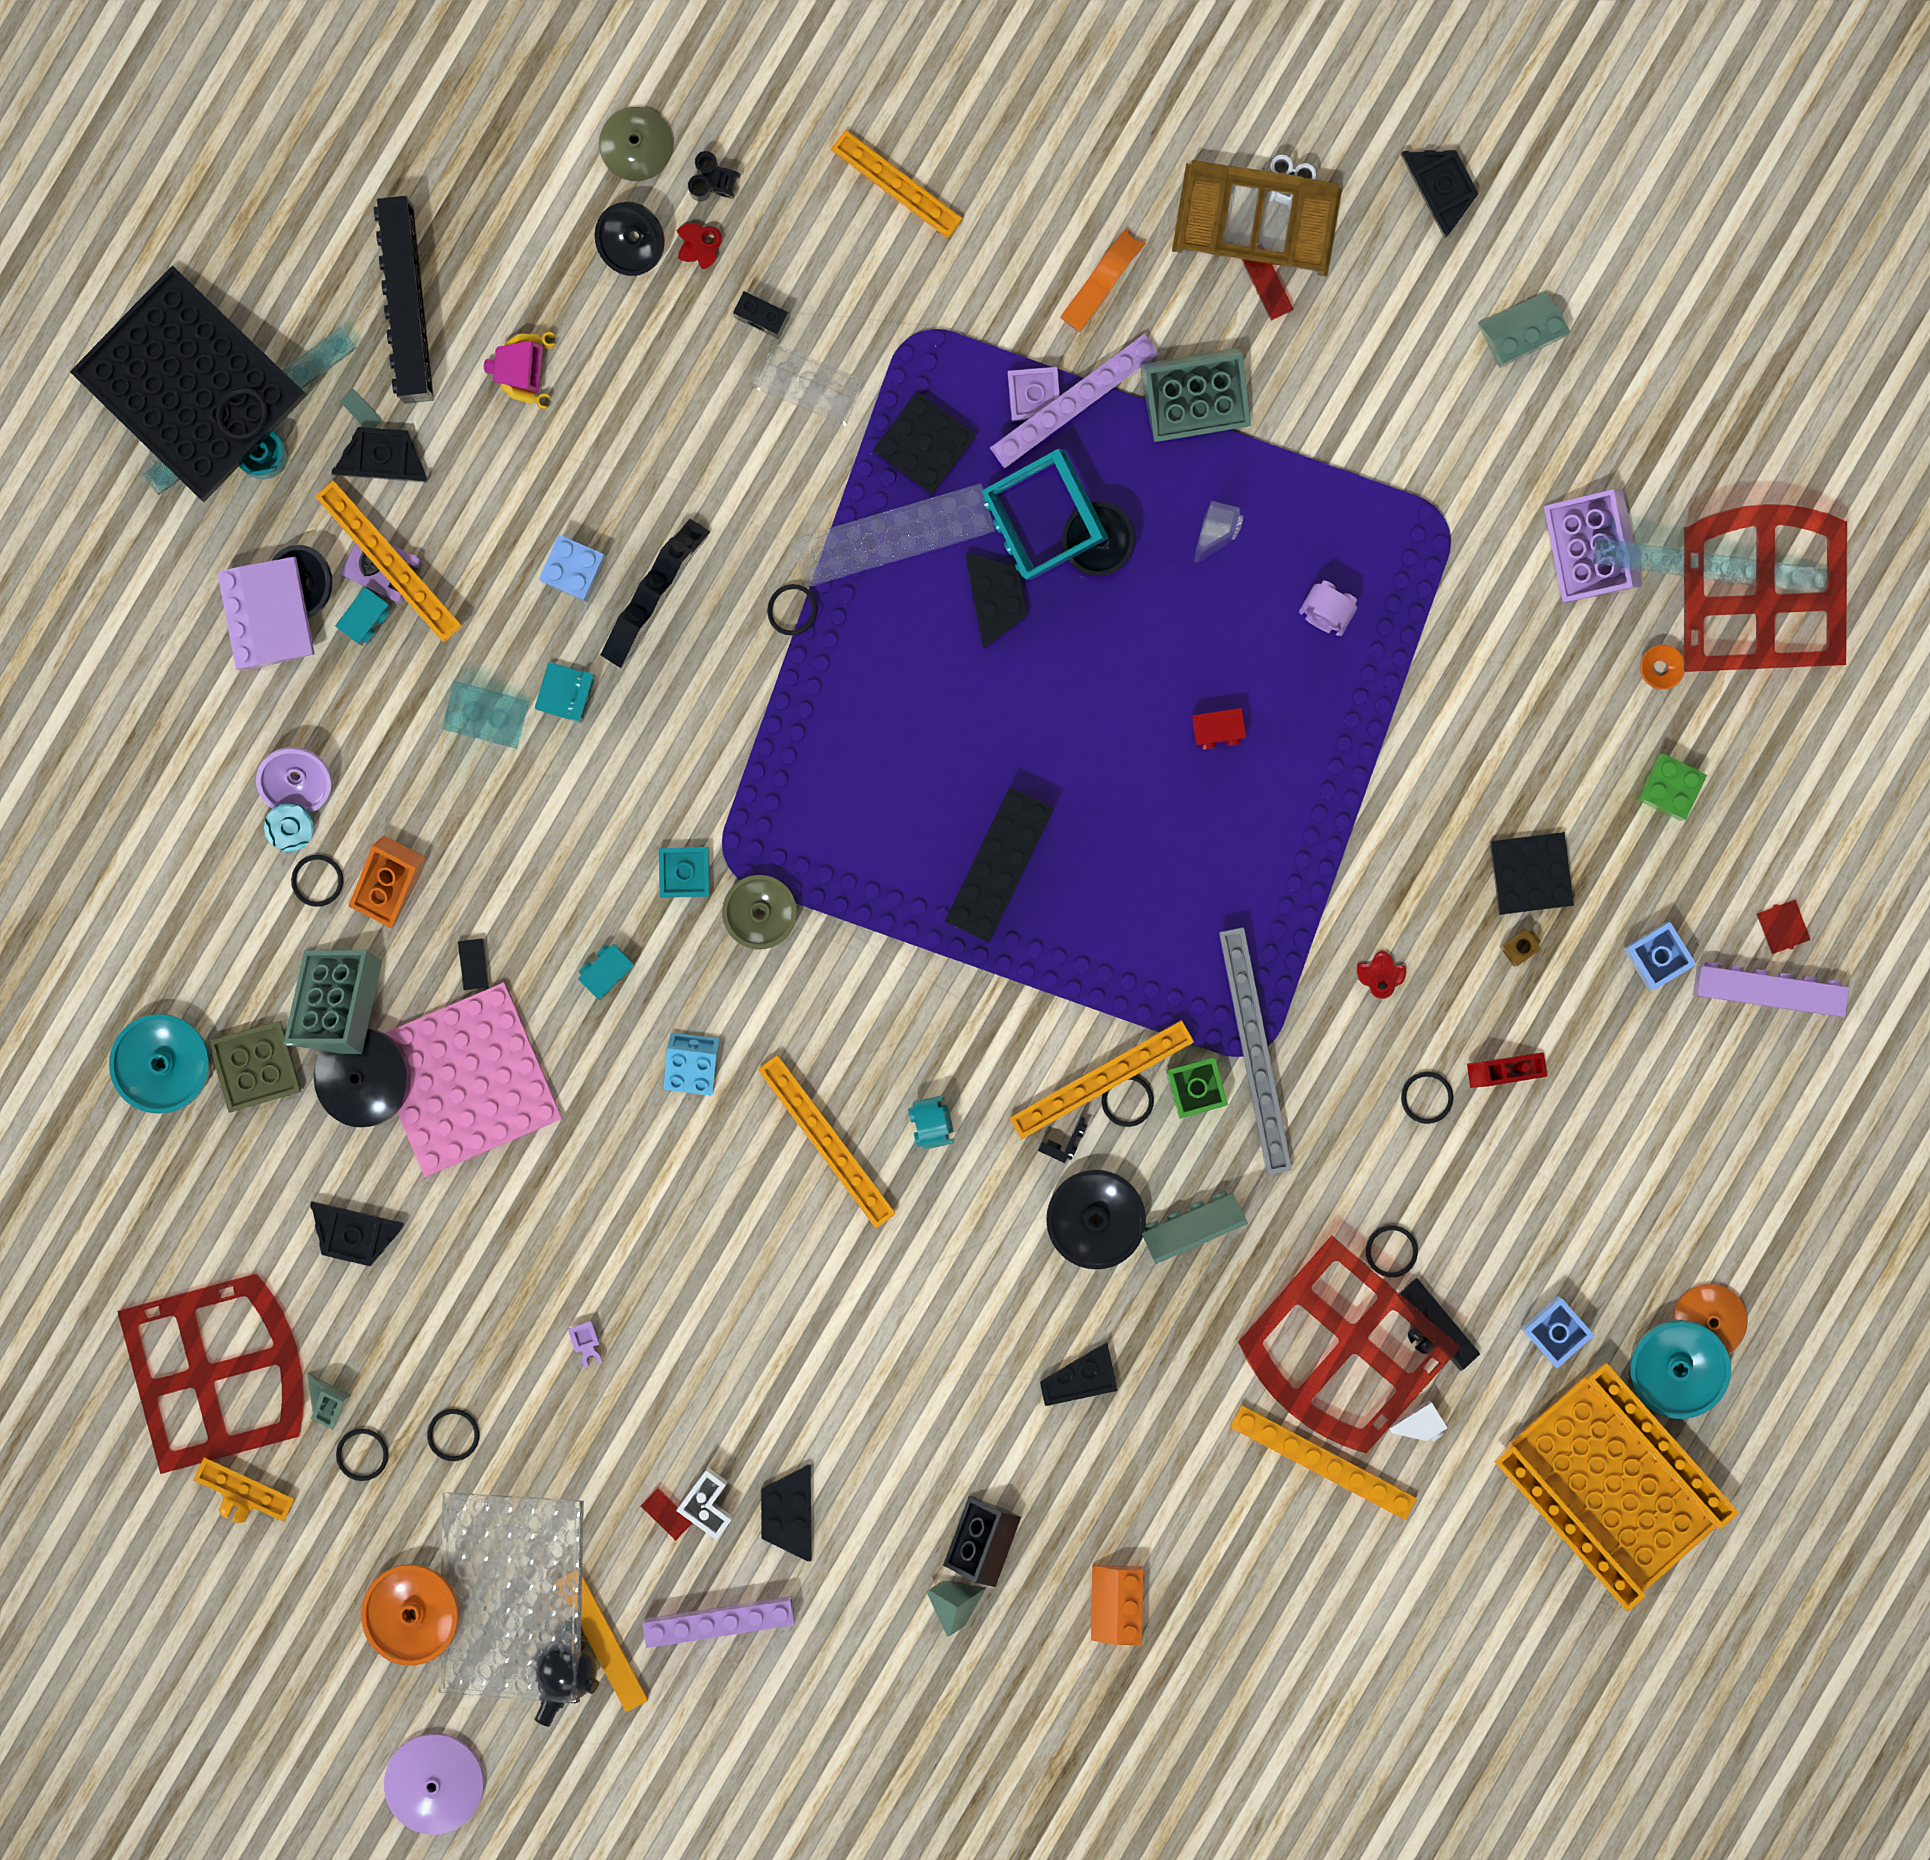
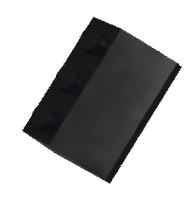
[943,1496,1021,1587]

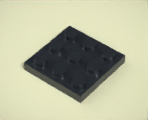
[873,392,977,496]
[1490,832,1574,915]

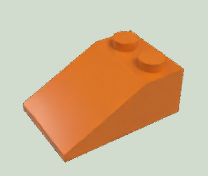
[348,835,427,929]

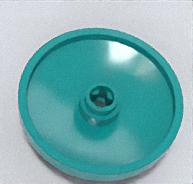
[109,1014,210,1114]
[1630,1320,1731,1419]

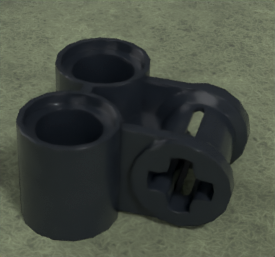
[688,151,741,202]

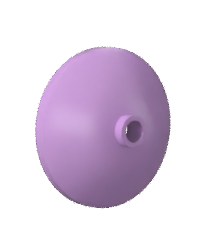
[256,747,332,813]

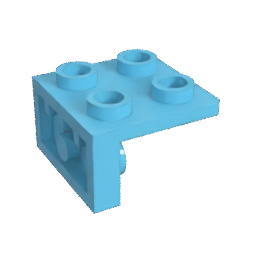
[664,1032,720,1096]

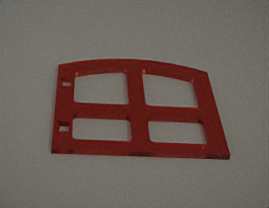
[1684,504,1847,672]
[1238,1235,1461,1453]
[117,1273,304,1474]

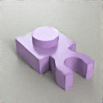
[568,1320,603,1368]

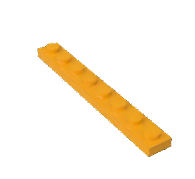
[315,480,463,643]
[1009,1020,1194,1140]
[758,1055,896,1229]
[1230,1405,1417,1520]

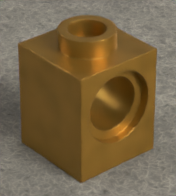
[1500,929,1541,967]

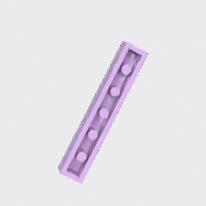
[1693,962,1849,1017]
[642,1596,795,1648]

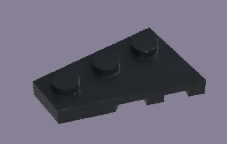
[1040,1342,1118,1406]

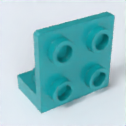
[535,662,596,723]

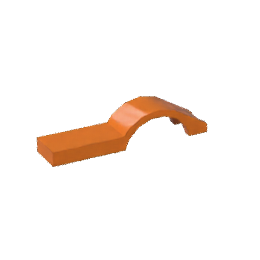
[1060,229,1146,333]

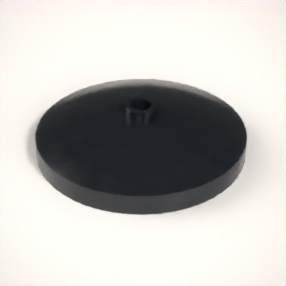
[314,1028,411,1128]
[1046,1170,1146,1270]

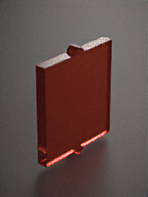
[1756,900,1810,954]

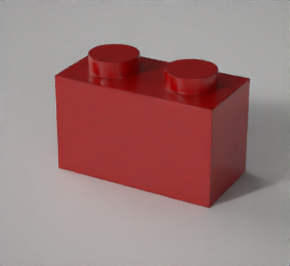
[1191,708,1246,750]

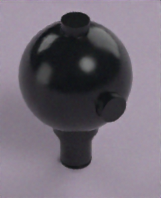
[534,1636,599,1727]

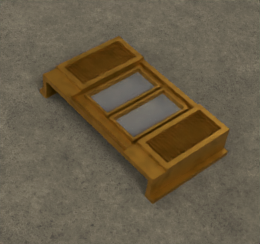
[1172,160,1342,277]

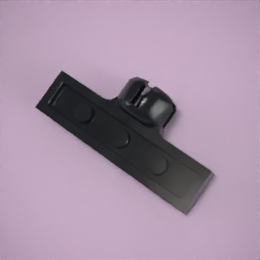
[1397,1278,1480,1371]

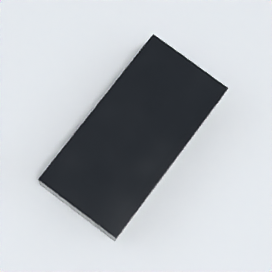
[458,938,489,991]

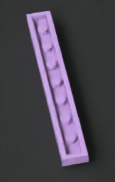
[990,334,1159,468]

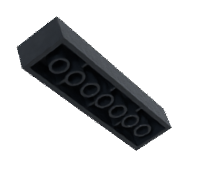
[374,196,434,404]

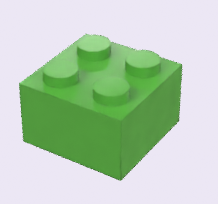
[1636,753,1707,821]
[1165,1057,1228,1119]

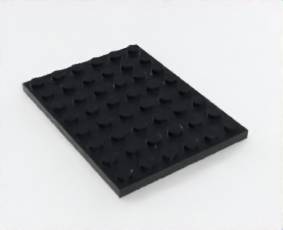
[70,265,307,502]

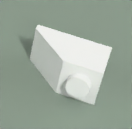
[1387,1400,1447,1441]

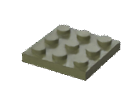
[208,1021,302,1113]

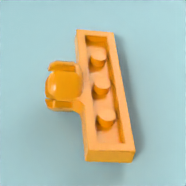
[193,1457,295,1523]

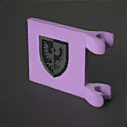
[341,544,422,604]

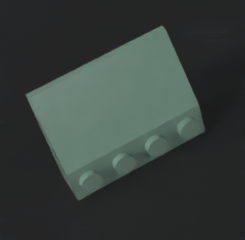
[1140,348,1251,442]
[284,950,382,1054]
[1142,1191,1248,1264]

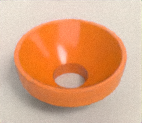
[1640,644,1686,690]

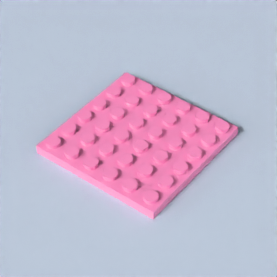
[385,982,563,1177]

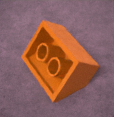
[1091,1565,1143,1646]

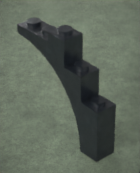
[600,519,710,668]

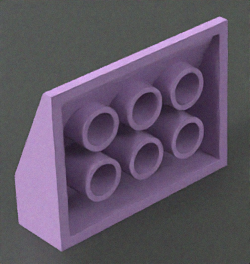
[1544,489,1642,603]
[217,557,315,670]

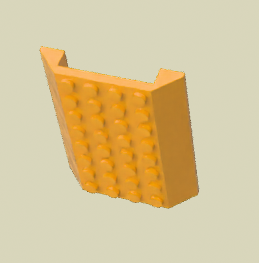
[1494,1363,1739,1612]

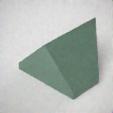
[307,1373,351,1430]
[926,1581,986,1637]

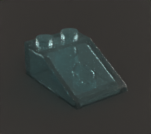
[442,681,529,749]

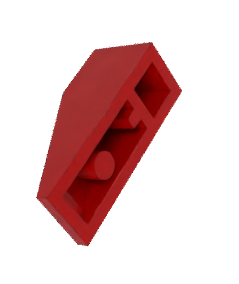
[1467,1052,1547,1088]

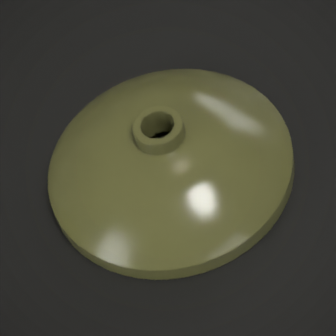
[599,107,673,181]
[722,875,797,950]

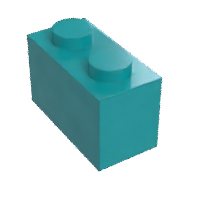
[335,587,391,646]
[578,944,635,1000]

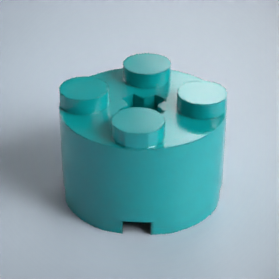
[239,431,288,480]
[908,1095,954,1150]

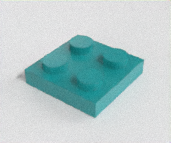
[659,847,710,898]

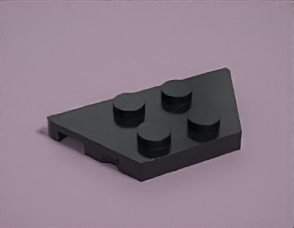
[1400,150,1479,238]
[331,427,428,483]
[965,553,1027,648]
[310,1201,405,1266]
[761,1464,812,1561]

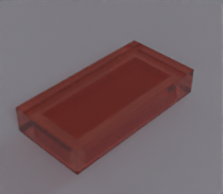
[641,1488,693,1541]

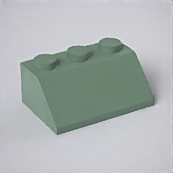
[1478,292,1570,368]

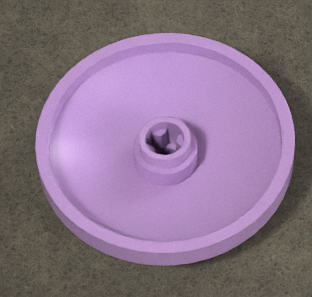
[384,1733,484,1835]

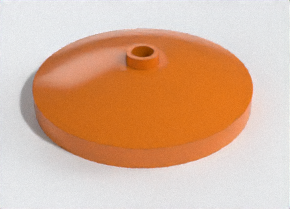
[361,1564,460,1666]

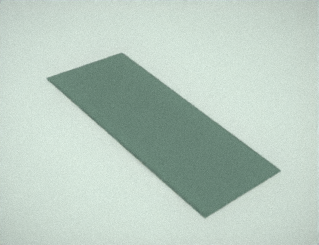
[340,389,382,428]

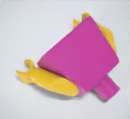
[484,332,555,409]

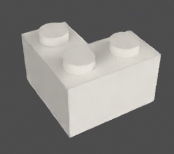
[677,1467,733,1540]

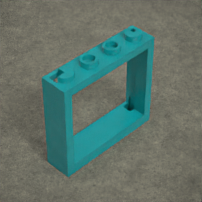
[982,449,1109,580]

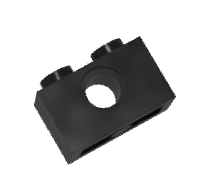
[733,291,790,339]

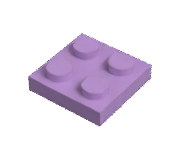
[1007,367,1060,422]

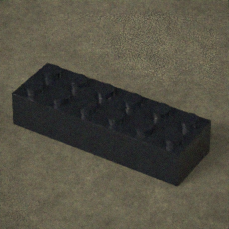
[945,787,1055,943]

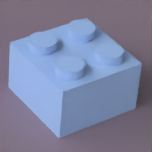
[538,534,607,603]
[1623,922,1696,991]
[1520,1296,1595,1368]

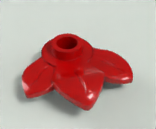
[677,223,722,269]
[1356,950,1406,999]

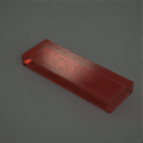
[1241,243,1294,321]

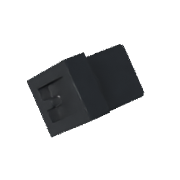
[1038,1116,1088,1163]

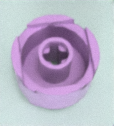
[1299,580,1357,636]

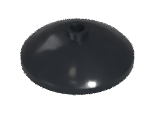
[595,201,665,276]
[1062,501,1136,576]
[271,545,333,618]

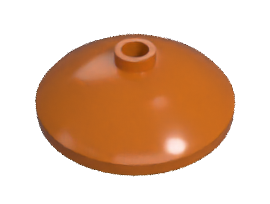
[1673,1284,1748,1354]

